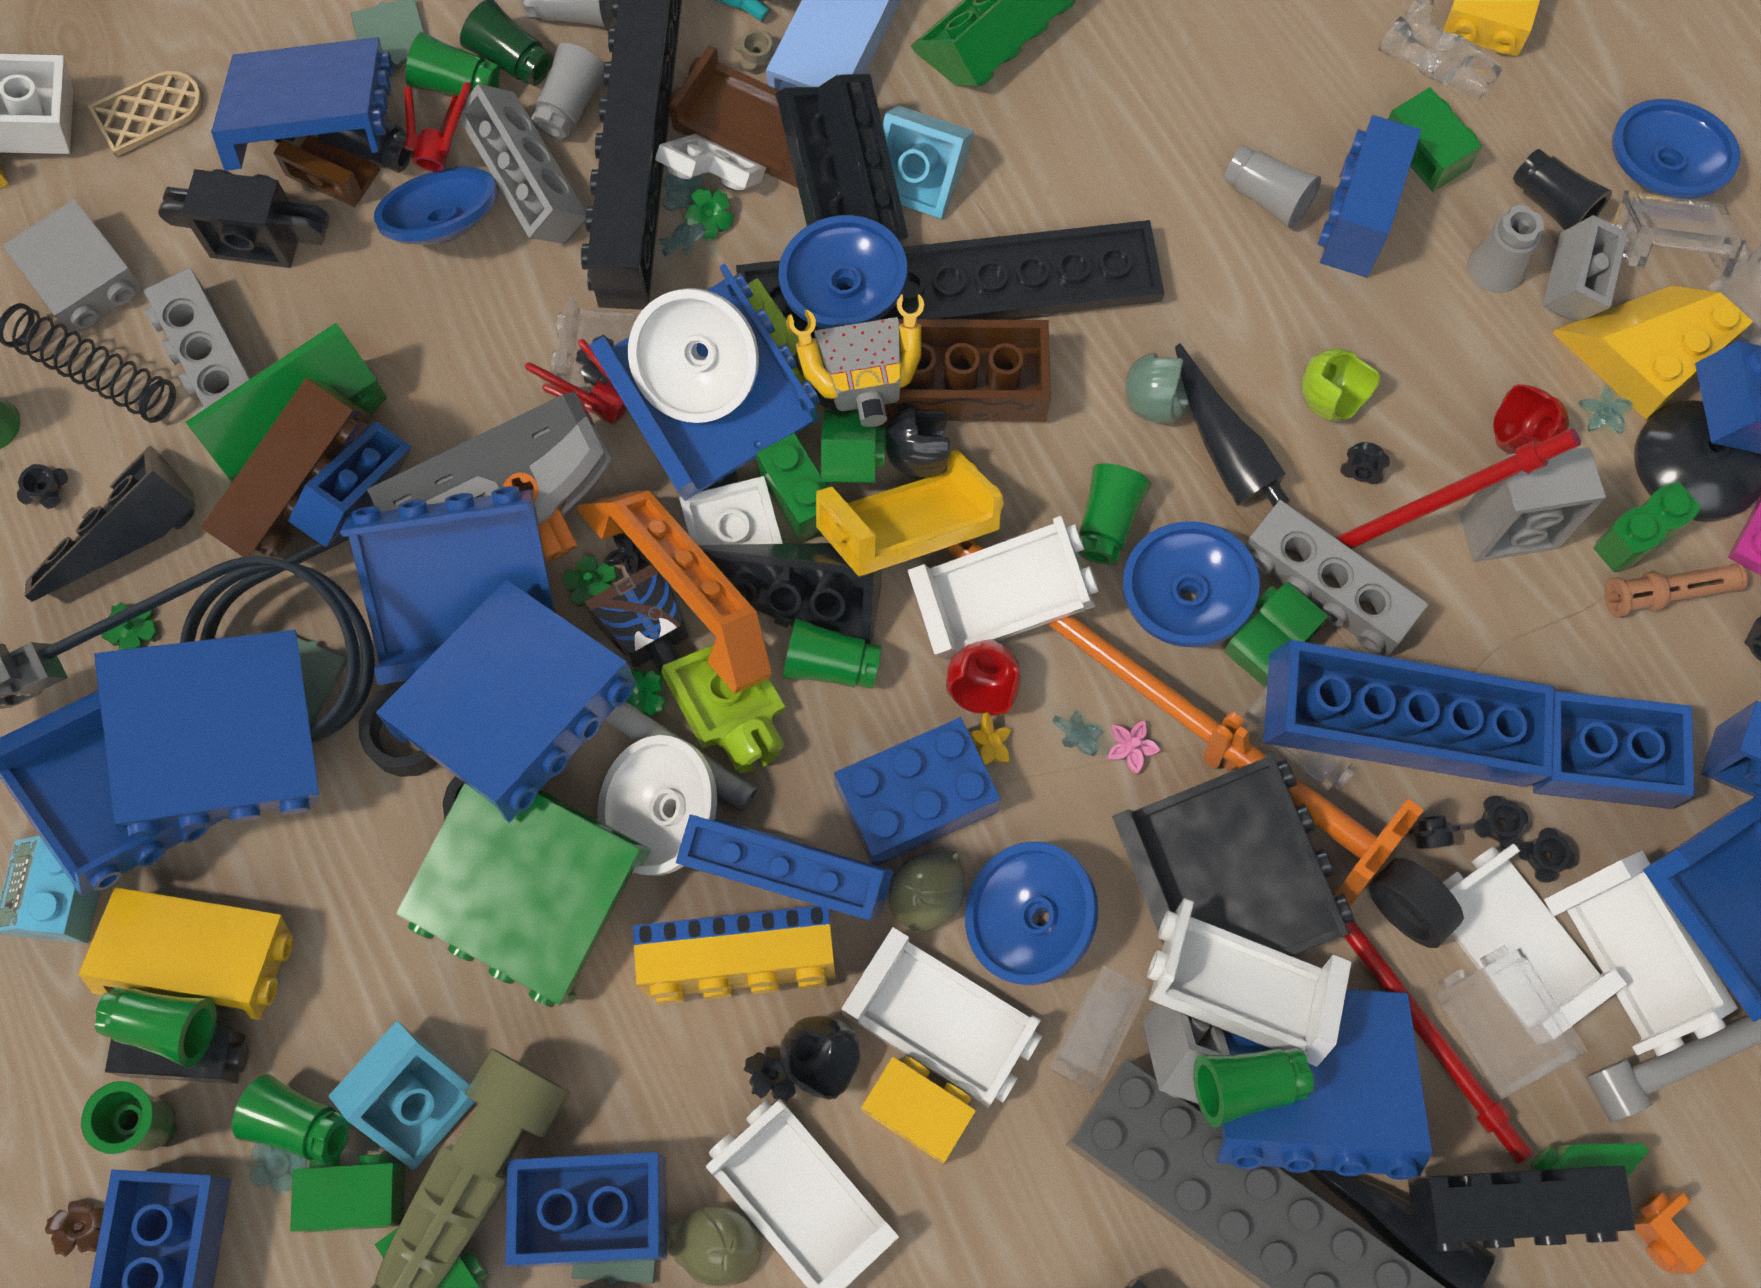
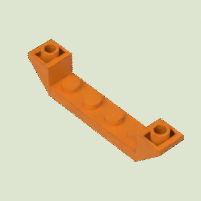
[577,490,772,694]

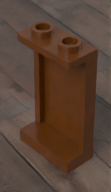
[668,46,798,188]

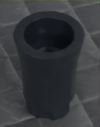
[317,118,413,173]
[1513,149,1612,230]

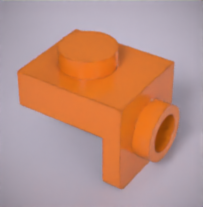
[1634,1191,1707,1274]

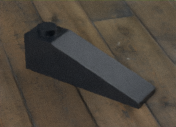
[24,445,195,602]

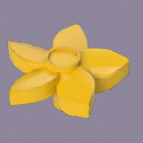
[969,712,1011,765]

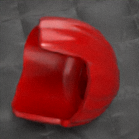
[1493,384,1569,454]
[946,639,1021,716]

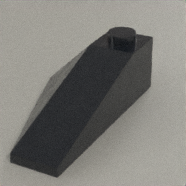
[698,543,882,644]

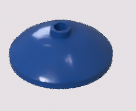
[1612,99,1740,199]
[374,167,498,245]
[778,215,908,329]
[1123,521,1260,647]
[965,842,1098,985]

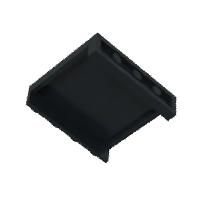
[1112,752,1355,956]

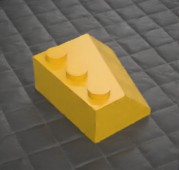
[1552,285,1754,420]

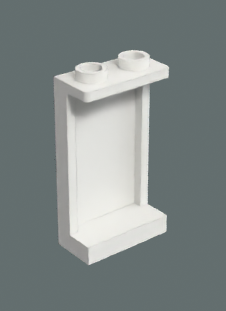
[908,515,1099,660]
[1544,851,1738,1057]
[1147,898,1351,1067]
[841,927,1042,1108]
[706,1099,899,1288]

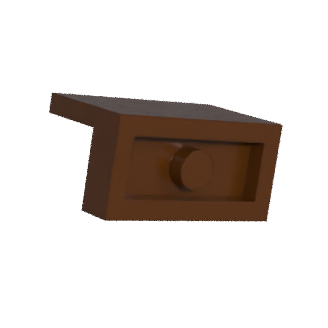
[273,135,381,207]

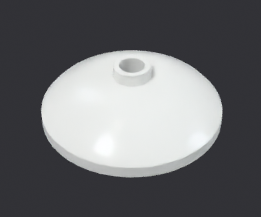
[628,288,759,423]
[598,735,717,876]

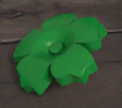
[683,189,734,240]
[562,555,617,607]
[101,602,158,650]
[626,669,667,716]

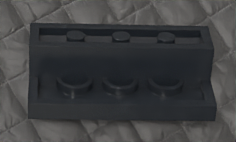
[776,74,909,241]

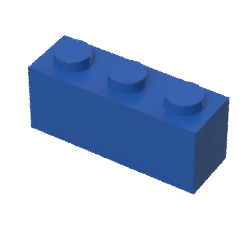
[288,421,412,547]

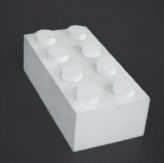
[0,54,74,154]

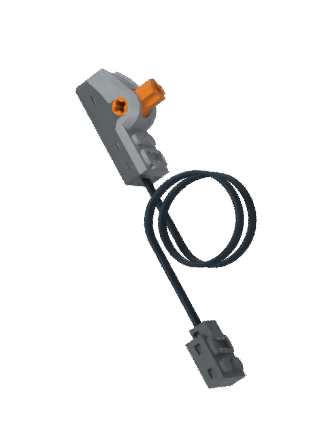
[0,391,613,743]

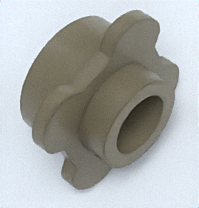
[735,29,776,72]

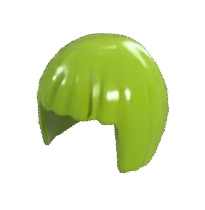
[1301,348,1381,422]

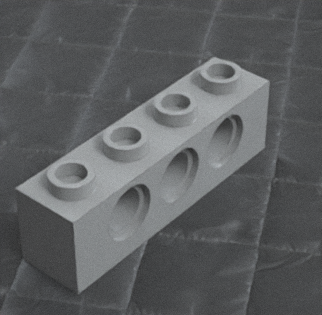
[460,83,586,244]
[143,268,252,413]
[1246,500,1428,657]

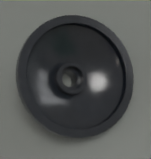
[1634,400,1761,522]

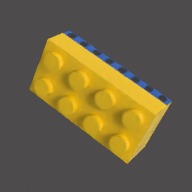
[633,906,836,1005]

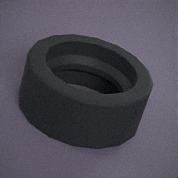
[359,686,438,777]
[1369,858,1464,948]

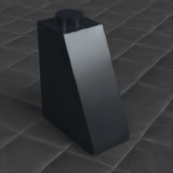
[105,1019,249,1084]

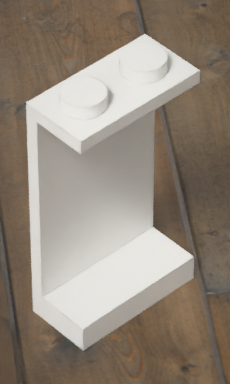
[1442,843,1627,1045]

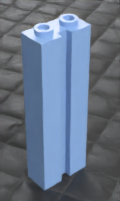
[766,0,901,91]

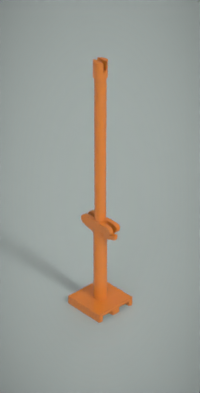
[948,539,1424,907]

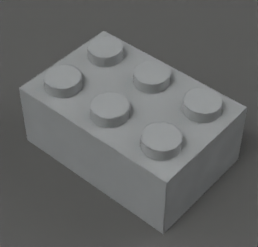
[1459,447,1606,562]

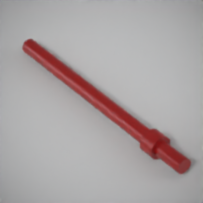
[1335,428,1581,549]
[1343,921,1533,1164]

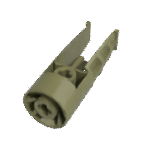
[371,1048,570,1288]

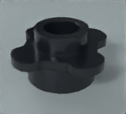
[1340,442,1390,484]
[17,464,68,509]
[1474,796,1528,849]
[1407,816,1461,849]
[1518,828,1575,883]

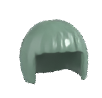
[1125,353,1190,423]

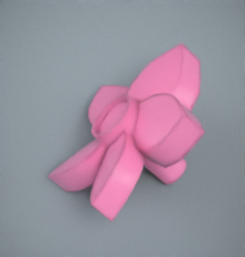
[1106,720,1161,775]

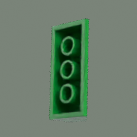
[911,0,1075,87]
[186,323,387,482]

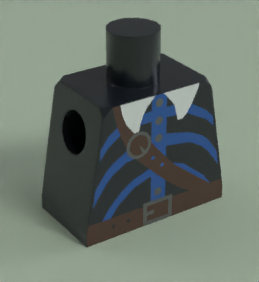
[584,564,689,675]

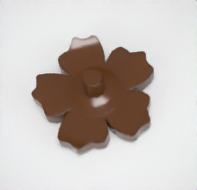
[45,1199,104,1257]

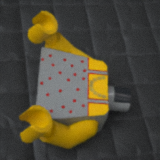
[786,294,924,427]

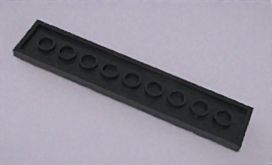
[736,220,1164,338]

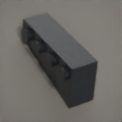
[1408,1166,1635,1251]

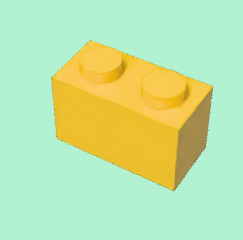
[861,1056,976,1165]

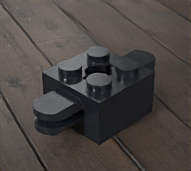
[158,169,330,268]

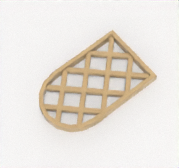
[88,71,203,157]

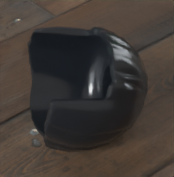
[885,406,950,478]
[779,1015,860,1100]

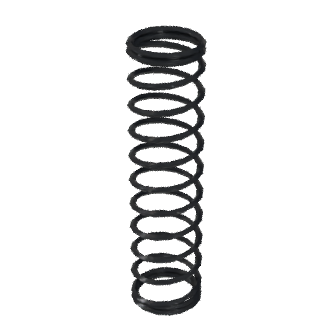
[0,303,176,423]

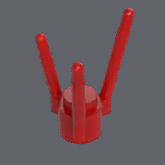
[404,82,471,172]
[525,339,627,425]

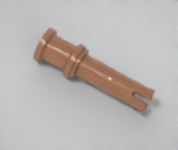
[1604,563,1747,617]

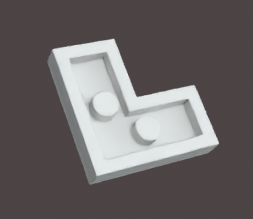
[655,134,766,190]

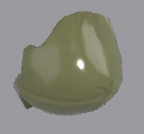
[889,847,965,932]
[667,1206,762,1286]

